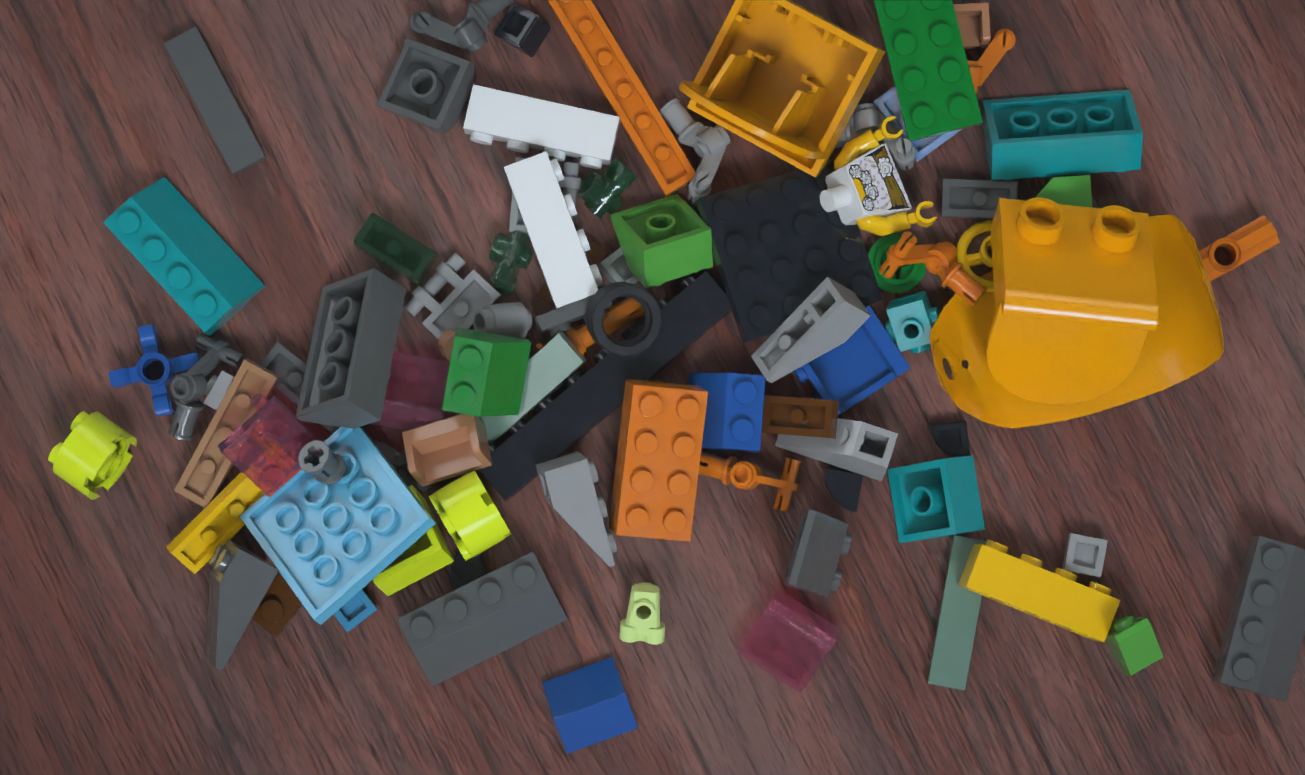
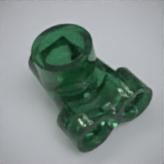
[578,158,638,219]
[489,231,534,296]

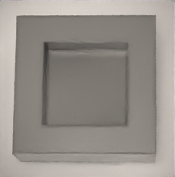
[597,247,639,284]
[204,370,234,410]
[1062,533,1108,578]

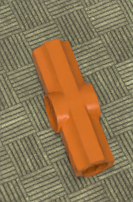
[1199,215,1280,284]

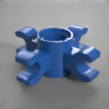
[108,324,201,417]

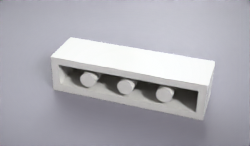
[463,84,620,169]
[504,151,604,309]

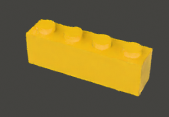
[958,540,1121,642]

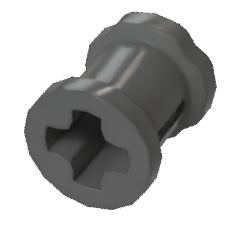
[298,440,346,486]

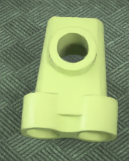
[619,582,665,645]

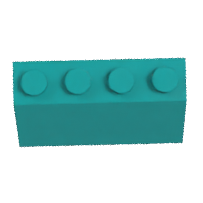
[982,90,1143,181]
[103,177,266,337]

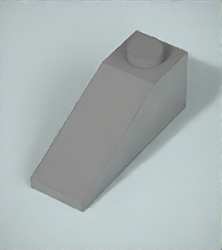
[751,277,871,383]

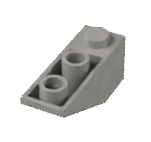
[775,418,898,481]
[536,452,617,567]

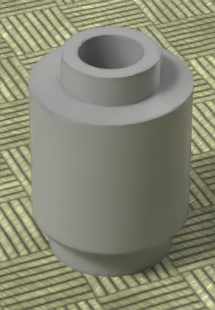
[473,302,532,339]

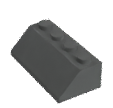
[296,268,406,429]
[1212,536,1305,702]
[397,551,568,687]

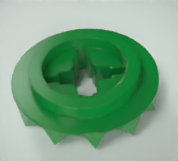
[868,233,926,294]

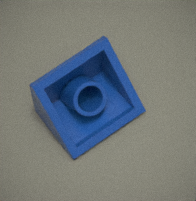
[542,657,638,754]

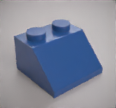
[688,373,765,453]

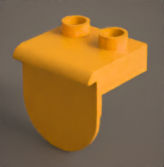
[678,0,886,178]
[986,197,1158,404]

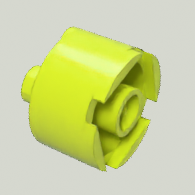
[48,411,137,500]
[428,470,511,561]

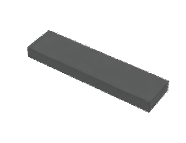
[163,26,266,175]

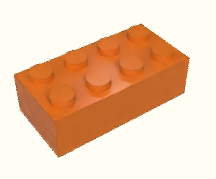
[609,379,708,542]

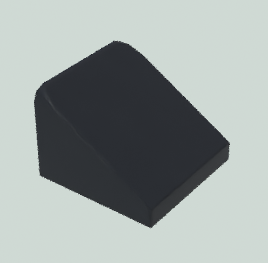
[494,3,551,57]

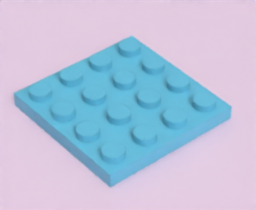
[240,426,436,625]

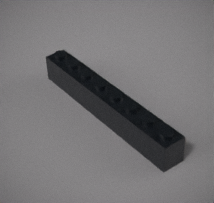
[479,271,732,502]

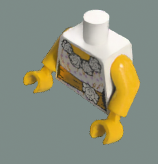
[820,116,937,236]

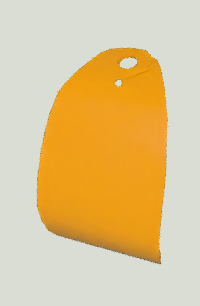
[930,214,1224,429]

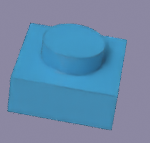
[334,589,378,632]

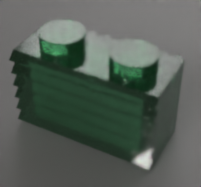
[354,212,438,286]

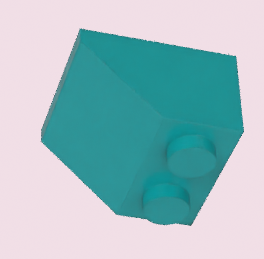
[887,455,985,543]

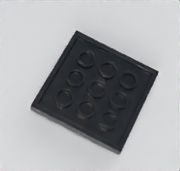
[696,159,883,344]

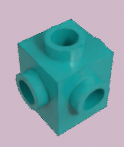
[885,291,940,353]

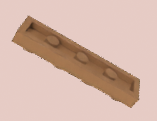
[174,358,280,508]

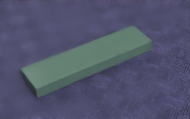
[479,332,586,445]
[927,535,987,691]

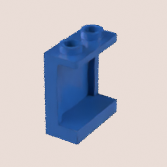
[793,305,910,416]

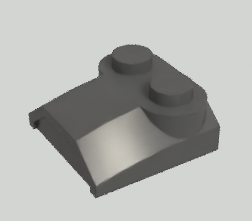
[376,38,475,134]

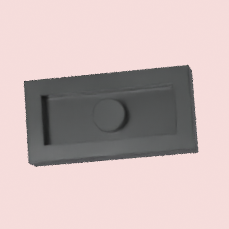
[940,179,1018,220]
[535,295,612,337]

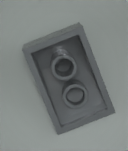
[783,509,853,597]
[205,539,279,671]

